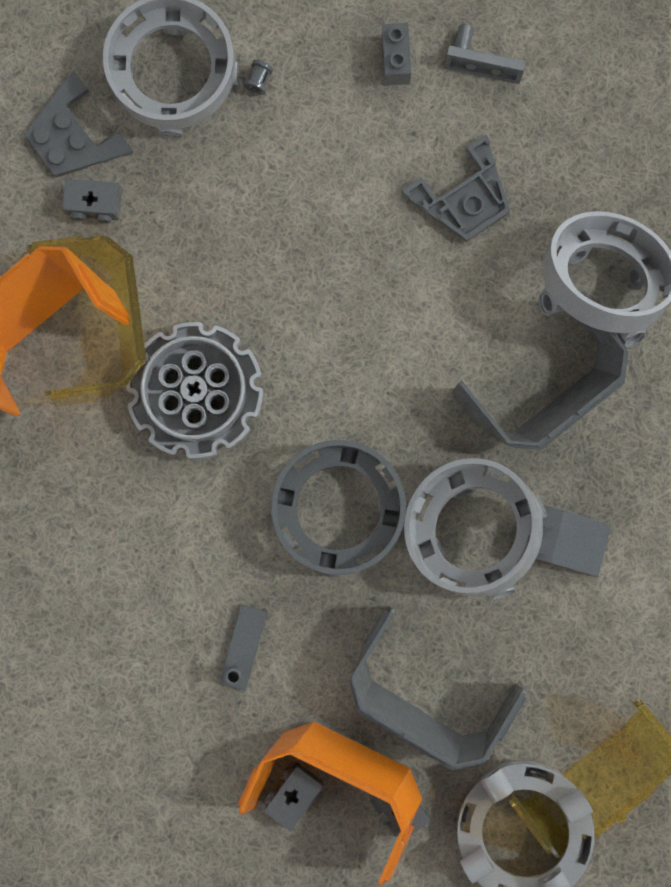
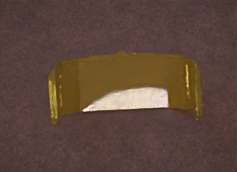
[27,235,146,406]
[509,699,671,860]

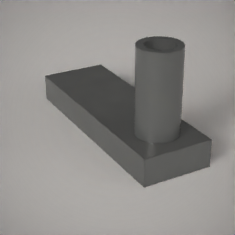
[444,24,526,84]
[219,605,267,691]

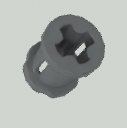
[243,60,274,95]

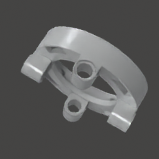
[103,0,239,138]
[538,211,671,348]
[404,458,547,600]
[457,760,594,887]

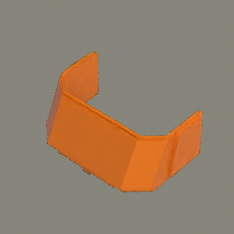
[0,246,130,416]
[237,722,422,886]

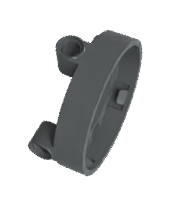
[271,440,406,577]

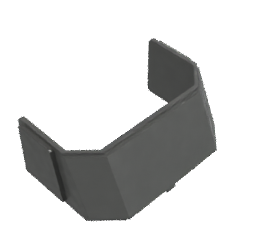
[453,289,628,450]
[349,607,527,771]

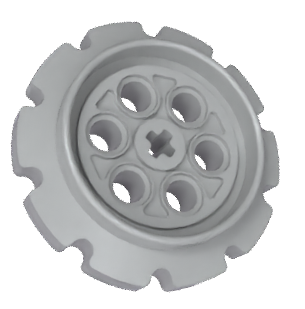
[126,322,264,459]

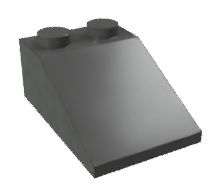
[529,505,611,577]

